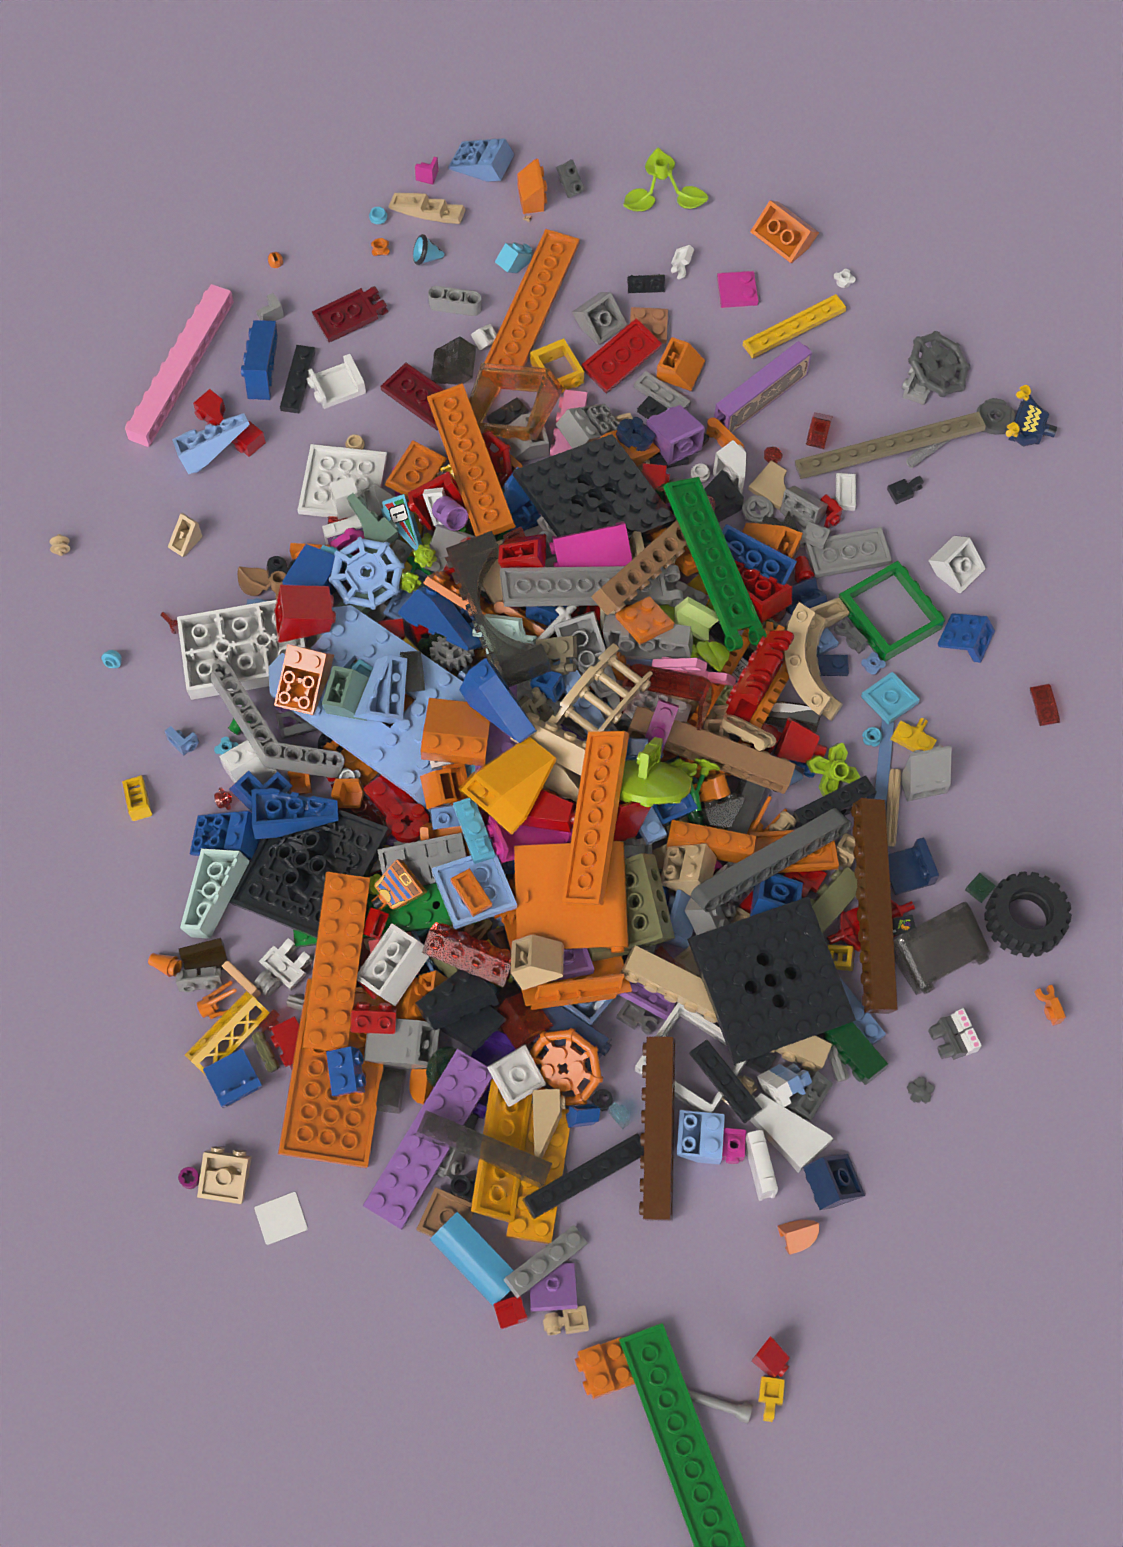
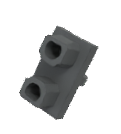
[556,159,584,198]

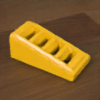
[122,775,152,821]
[827,945,855,971]

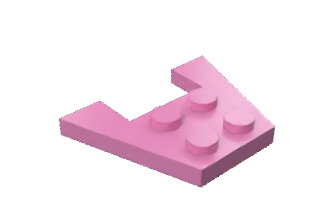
[652,657,736,686]

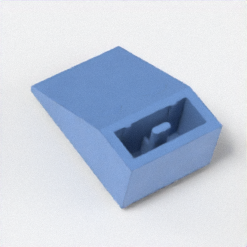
[448,138,515,182]

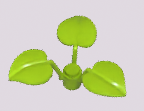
[623,147,709,211]
[659,601,736,672]

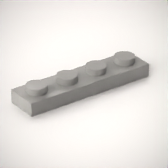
[503,1225,588,1298]

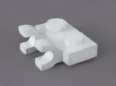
[259,938,313,991]

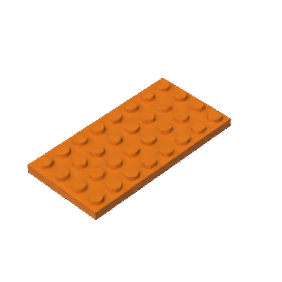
[278,978,390,1169]

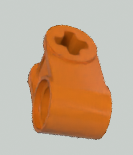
[693,773,731,802]

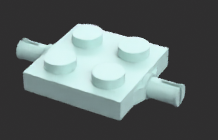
[472,614,537,659]

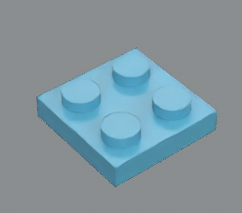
[861,672,920,725]

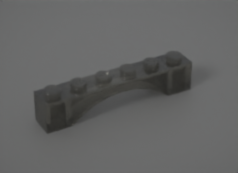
[415,1110,552,1188]

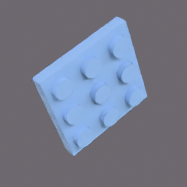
[432,855,517,929]

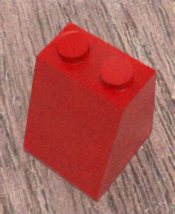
[274,585,336,643]
[613,798,651,841]

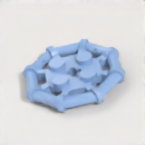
[329,537,404,610]

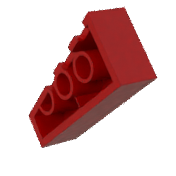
[734,560,792,623]

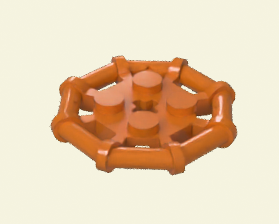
[529,1028,604,1106]

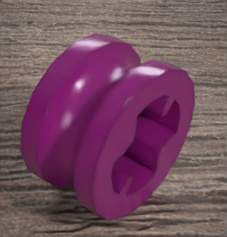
[178,1167,200,1189]

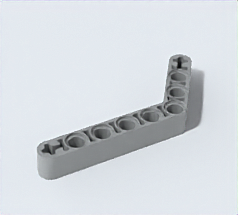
[211,661,344,778]

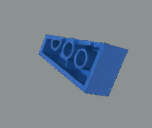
[241,320,278,400]

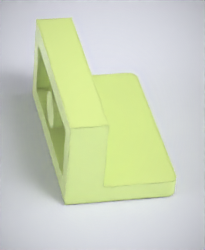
[675,597,719,642]

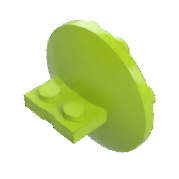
[620,737,691,807]

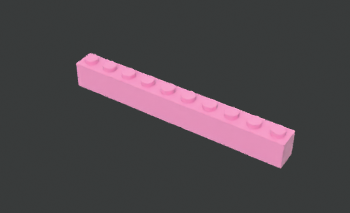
[125,284,234,447]

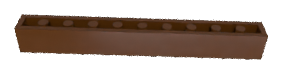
[851,798,898,1014]

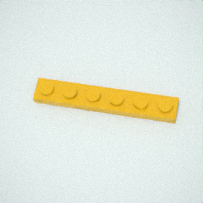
[742,294,846,359]

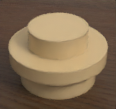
[345,434,365,450]

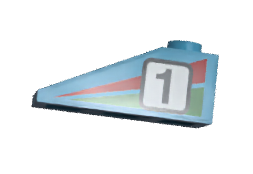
[381,494,422,550]

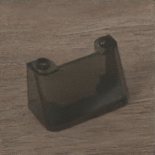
[894,902,991,995]

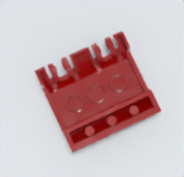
[726,630,795,722]

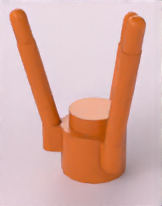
[747,796,787,835]
[197,981,254,1019]

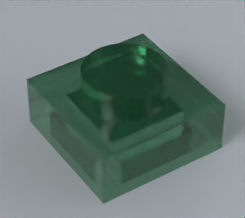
[965,873,996,903]

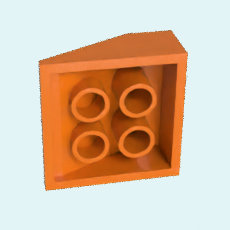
[420,698,491,766]

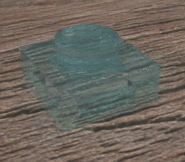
[608,1102,630,1129]

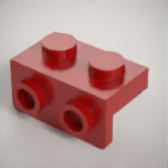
[351,1002,397,1034]

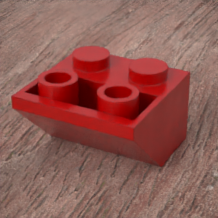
[498,533,546,568]

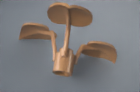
[237,566,286,600]

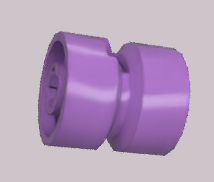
[432,496,468,531]

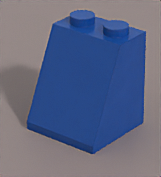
[282,544,346,595]

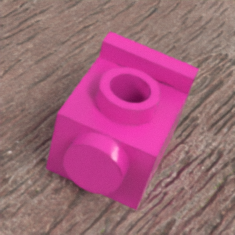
[722,1128,746,1164]

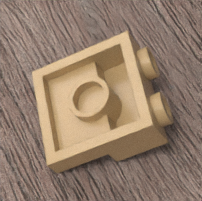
[197,1146,252,1204]

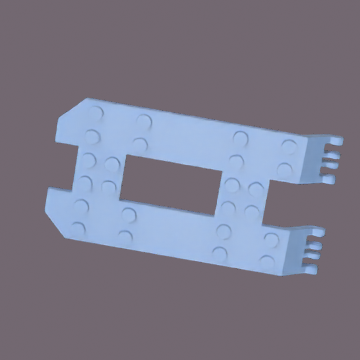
[268,605,467,816]

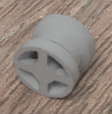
[253,969,281,997]

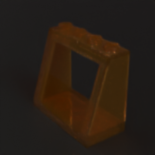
[469,363,563,441]

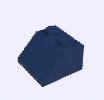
[803,1154,865,1210]

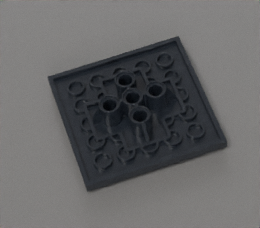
[513,434,676,541]
[229,791,392,939]
[687,897,856,1065]

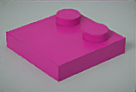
[717,271,758,308]

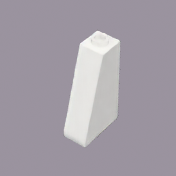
[750,1094,833,1173]

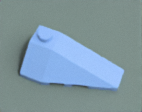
[172,413,249,474]

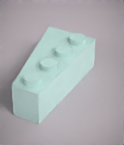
[180,849,250,939]

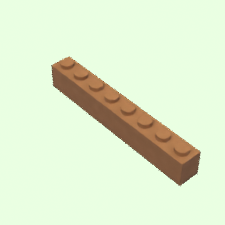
[627,706,796,794]

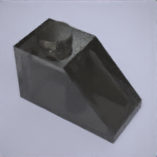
[376,1067,407,1114]

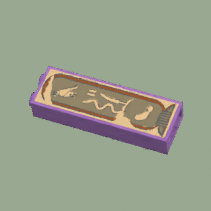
[714,341,812,433]

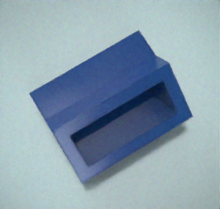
[565,1103,600,1128]

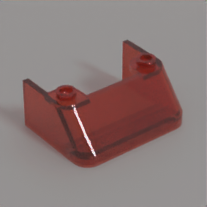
[620,664,714,731]

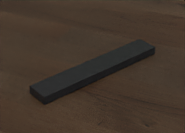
[522,1133,644,1220]

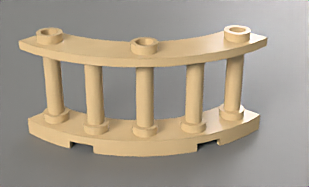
[785,602,843,721]
[548,643,653,732]

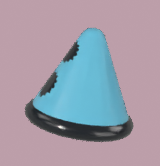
[413,234,444,265]

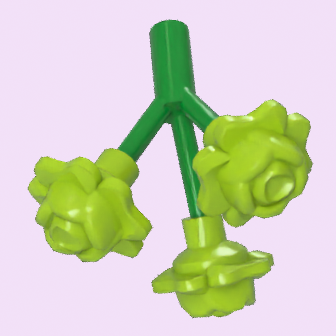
[399,544,437,593]

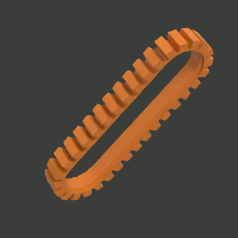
[679,621,790,779]

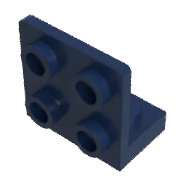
[888,837,939,895]

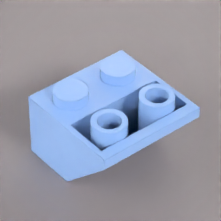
[677,1110,725,1165]

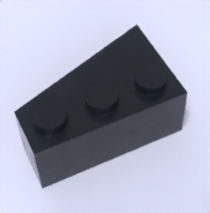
[704,469,744,523]

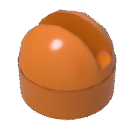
[268,251,283,268]

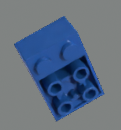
[190,811,259,860]

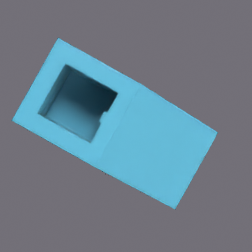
[495,242,534,273]

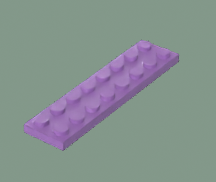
[363,1049,493,1230]

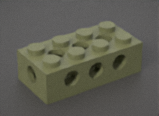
[625,853,675,950]

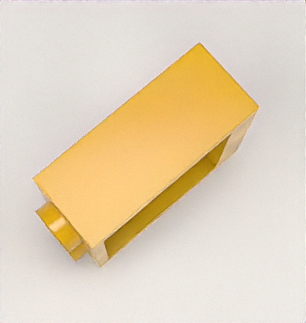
[530,338,584,397]

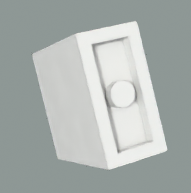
[307,354,366,409]

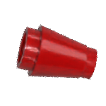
[795,556,814,583]

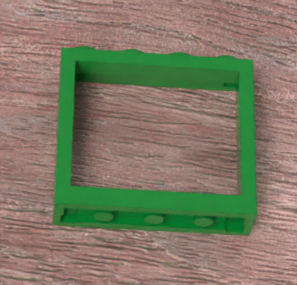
[839,561,945,662]

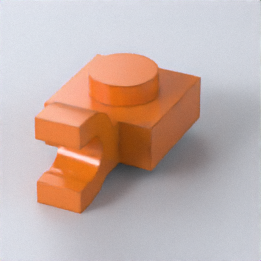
[1034,985,1066,1026]

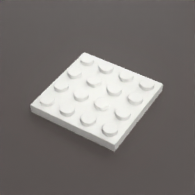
[298,444,387,519]

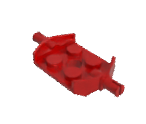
[827,900,915,952]

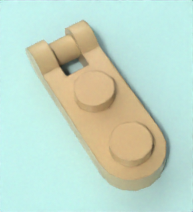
[721,715,776,751]

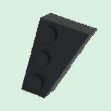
[415,963,499,1031]

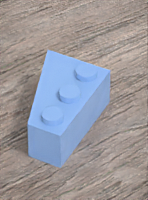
[354,655,407,724]

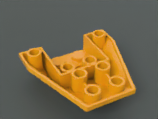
[458,737,557,835]

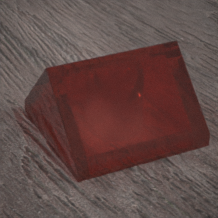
[496,992,553,1049]

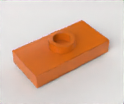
[450,868,492,917]

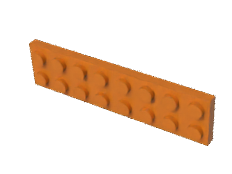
[562,731,629,905]
[302,872,370,1051]

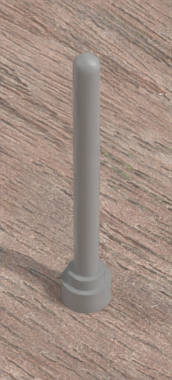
[688,1390,753,1424]

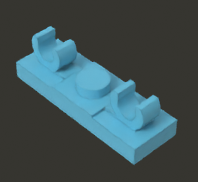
[453,797,495,864]

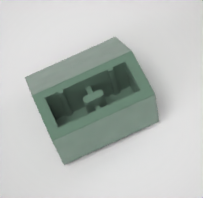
[322,666,369,721]

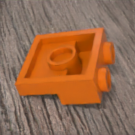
[574,1337,635,1400]

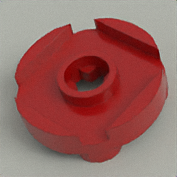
[386,803,429,843]

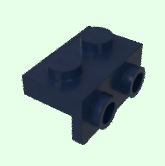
[784,577,828,615]

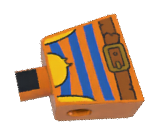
[371,859,427,910]

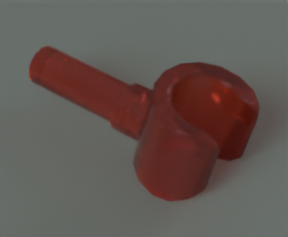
[160,612,178,634]

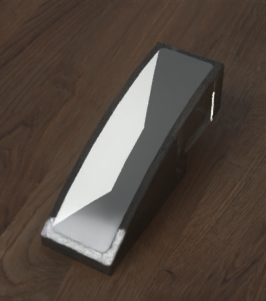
[764,701,821,732]

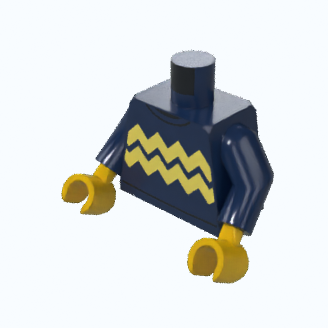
[1006,385,1057,447]

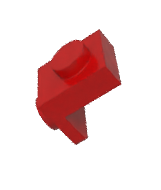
[820,494,843,529]

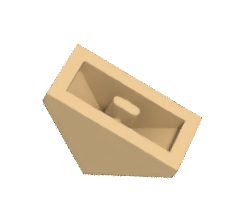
[168,513,202,557]

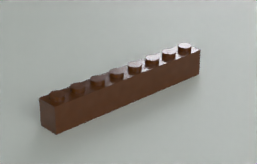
[639,1037,676,1221]

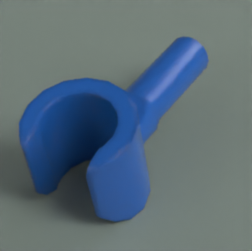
[789,760,815,778]

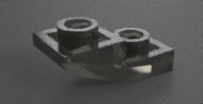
[400,651,425,692]

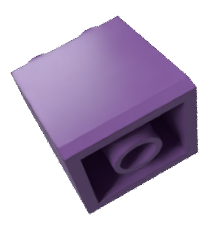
[646,405,705,465]

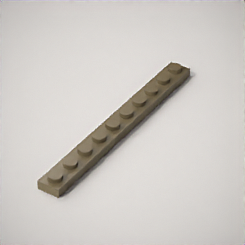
[795,412,986,479]

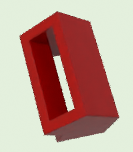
[363,908,389,940]

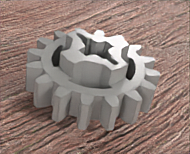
[430,637,475,672]

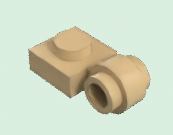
[543,1305,589,1335]

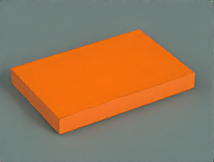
[385,440,447,496]

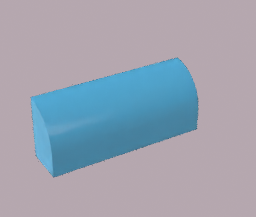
[430,1212,514,1307]

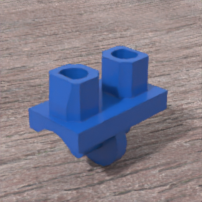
[508,505,542,536]

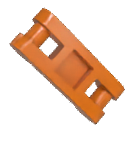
[706,417,745,448]

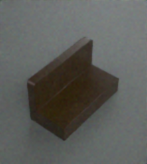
[178,938,228,976]

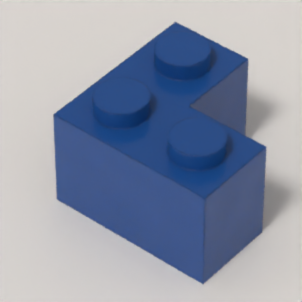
[229,770,292,812]

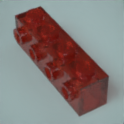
[422,922,511,987]

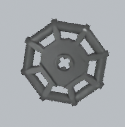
[908,331,970,397]

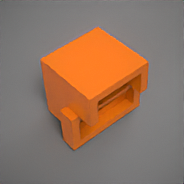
[420,763,468,809]

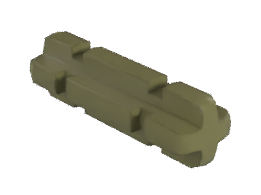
[252,1031,279,1072]

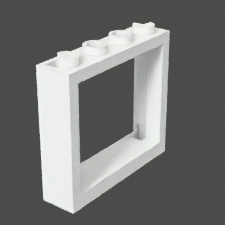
[635,1003,748,1113]

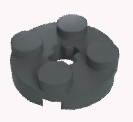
[976,398,1015,435]

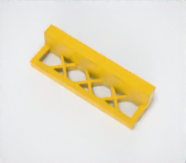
[184,991,270,1074]

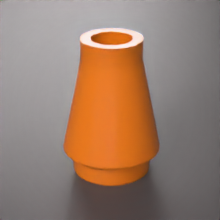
[148,953,182,977]

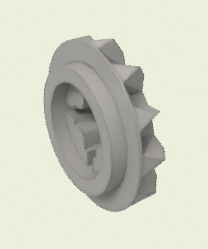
[742,496,773,524]

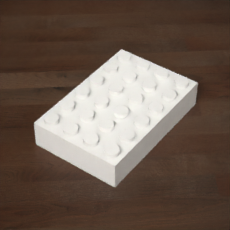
[177,600,307,700]

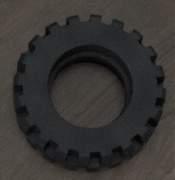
[984,871,1072,957]

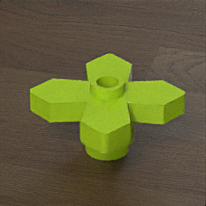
[806,743,860,796]

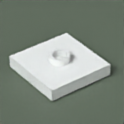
[487,1045,546,1107]

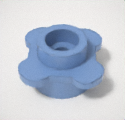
[861,652,886,675]

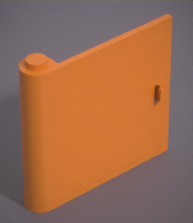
[514,841,629,953]

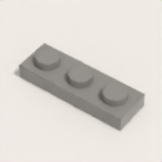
[634,371,691,409]

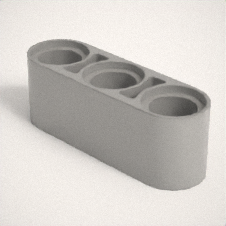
[428,286,482,316]

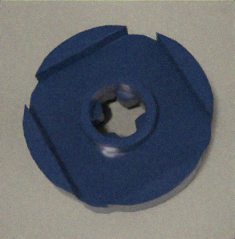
[616,417,656,451]

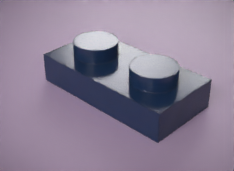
[817,655,849,676]

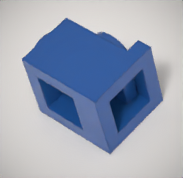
[530,668,566,703]

